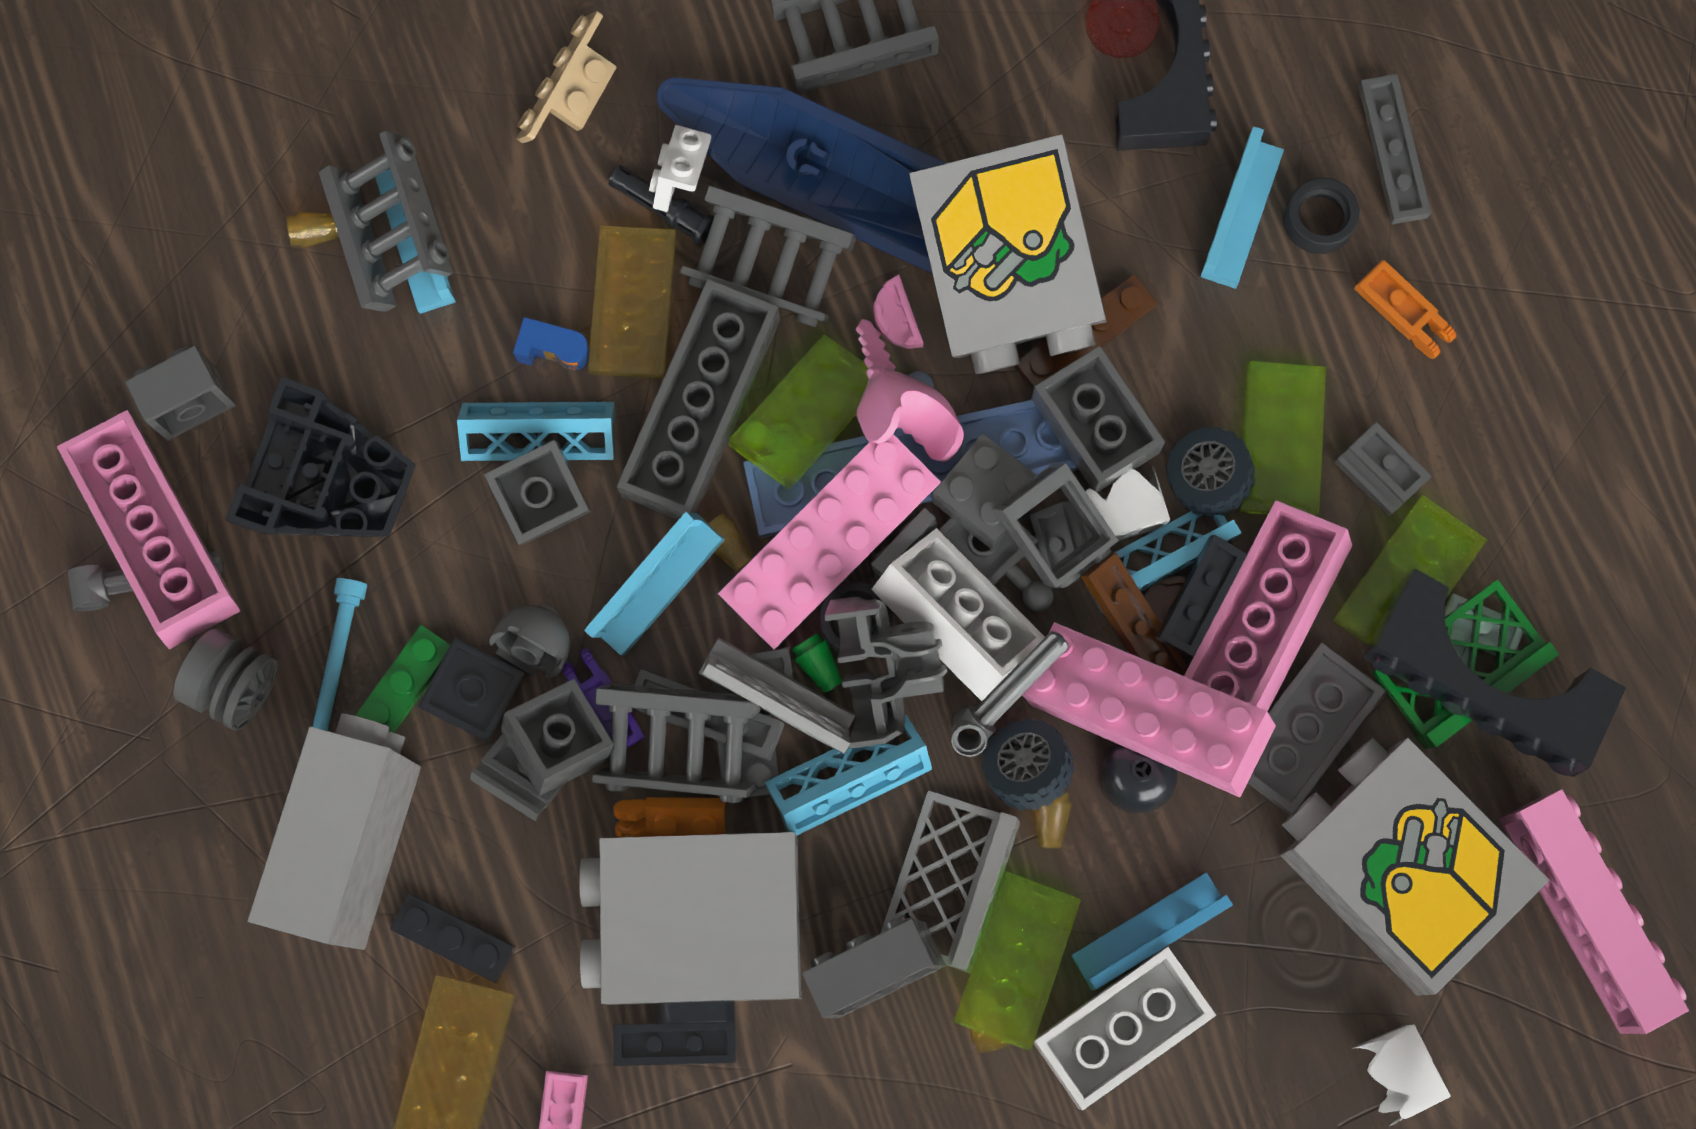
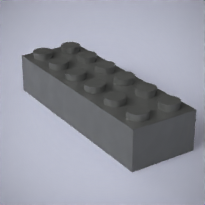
[617,279,780,520]

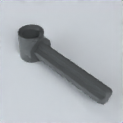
[67,551,224,611]
[951,631,1068,757]

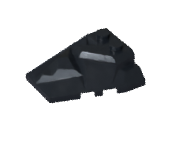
[225,376,416,538]

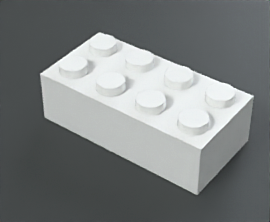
[871,528,1045,701]
[1032,947,1216,1110]

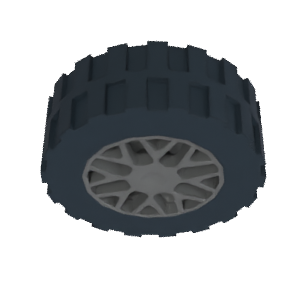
[1166,427,1255,517]
[982,718,1075,811]

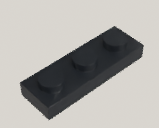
[1156,535,1248,657]
[390,894,516,984]
[613,1022,736,1066]

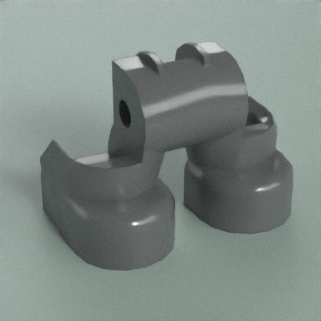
[824,596,947,749]

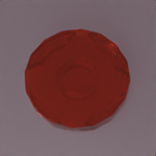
[1085,0,1159,58]

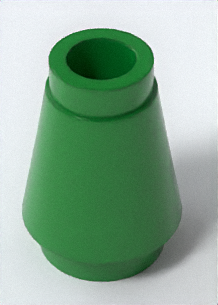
[792,633,843,694]

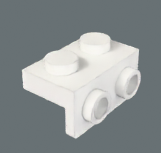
[649,125,711,212]

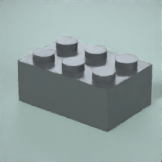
[1031,346,1165,492]
[802,916,946,1018]

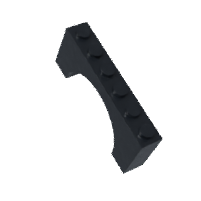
[1114,0,1217,151]
[1363,568,1626,777]

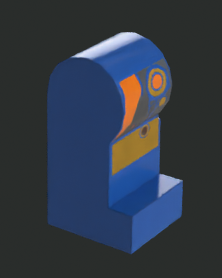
[513,317,591,371]

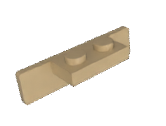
[516,11,617,143]

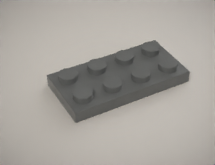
[1248,643,1386,815]

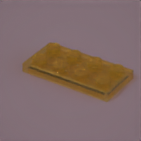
[588,226,676,379]
[394,975,516,1129]

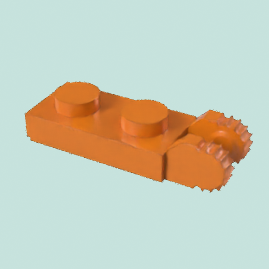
[1354,259,1457,359]
[613,797,726,838]

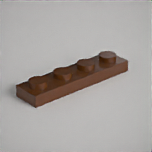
[1014,274,1158,390]
[1080,552,1188,676]

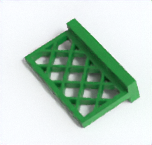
[1372,579,1560,749]

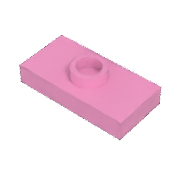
[539,1071,588,1129]

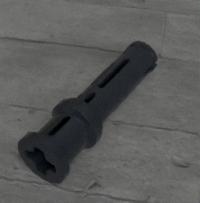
[608,165,714,247]

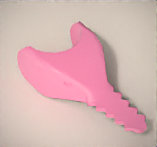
[856,319,964,462]

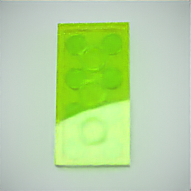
[729,334,869,490]
[1240,361,1326,517]
[1333,495,1487,645]
[953,871,1081,1051]

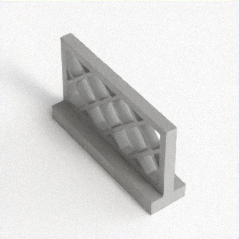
[699,637,855,753]
[880,791,1020,974]

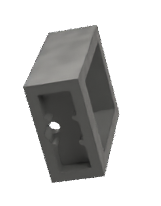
[992,462,1119,588]

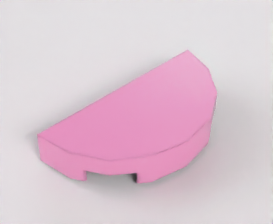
[873,275,923,349]

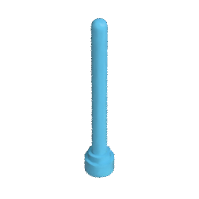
[313,578,368,731]

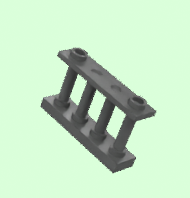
[771,0,939,94]
[319,131,453,312]
[680,186,857,327]
[592,683,760,803]

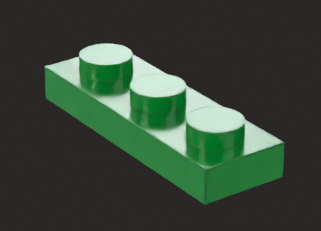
[355,625,450,733]

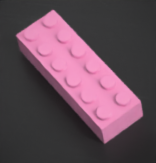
[57,410,240,650]
[718,434,941,649]
[1184,500,1353,712]
[1022,622,1276,797]
[1499,789,1689,1034]

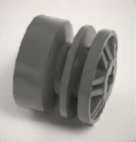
[173,628,278,732]

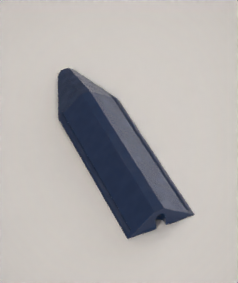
[657,77,948,274]

